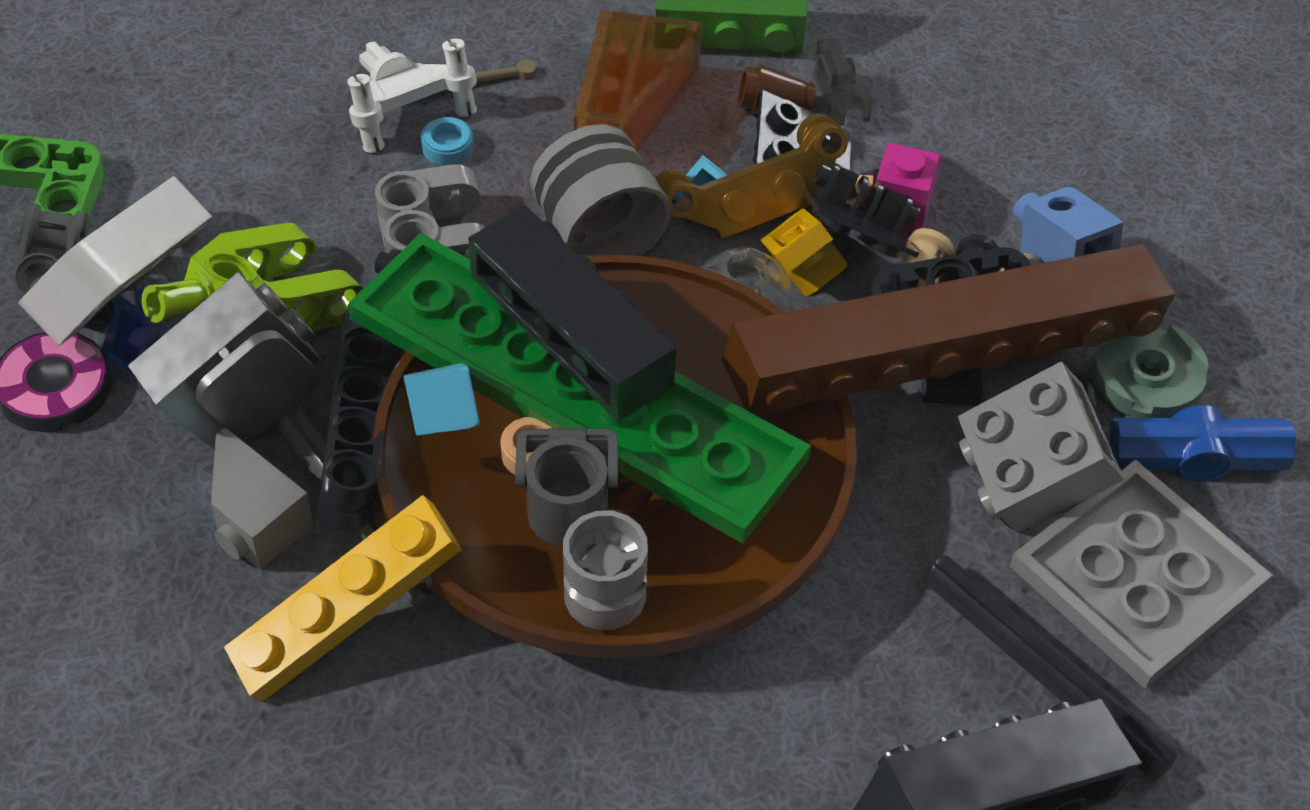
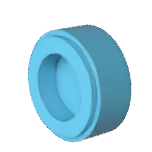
[421,117,474,166]

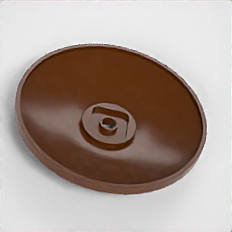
[373,255,857,659]

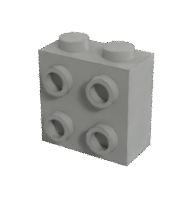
[957,361,1125,533]

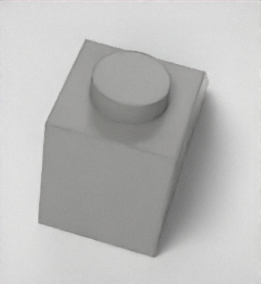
[211,427,313,570]

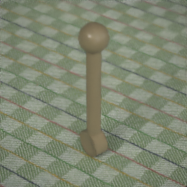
[440,60,536,93]

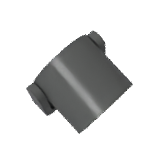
[515,428,618,547]

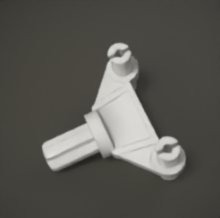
[347,39,477,153]

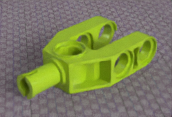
[142,223,363,331]

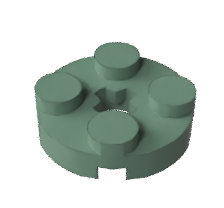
[1090,325,1208,418]

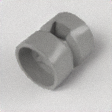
[563,511,648,630]

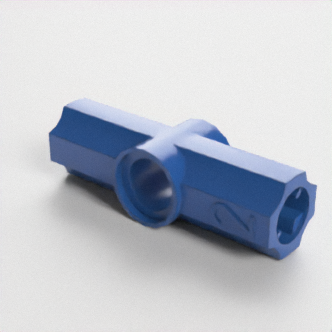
[1109,405,1296,481]

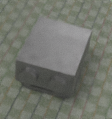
[128,272,322,450]

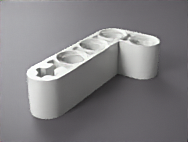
[18,176,212,346]

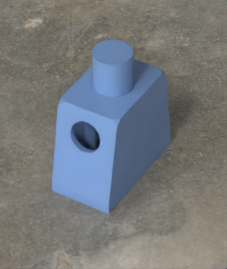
[1013,187,1123,263]

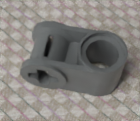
[13,203,88,299]

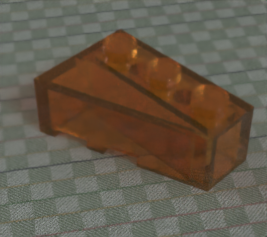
[574,10,702,152]

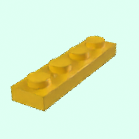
[224,495,462,701]

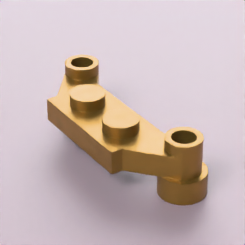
[655,114,848,239]

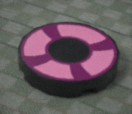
[0,332,112,432]

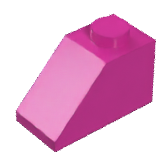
[873,143,943,232]

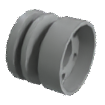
[529,124,671,256]

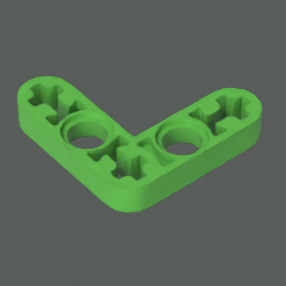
[0,134,105,220]

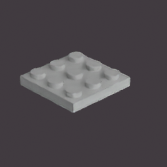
[1009,460,1273,690]

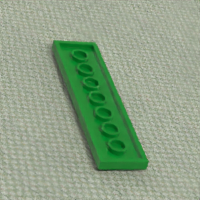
[348,233,811,544]

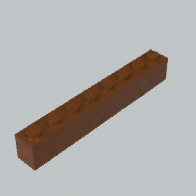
[722,244,1176,414]

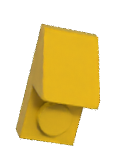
[760,207,847,297]

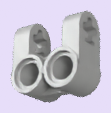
[375,164,485,259]

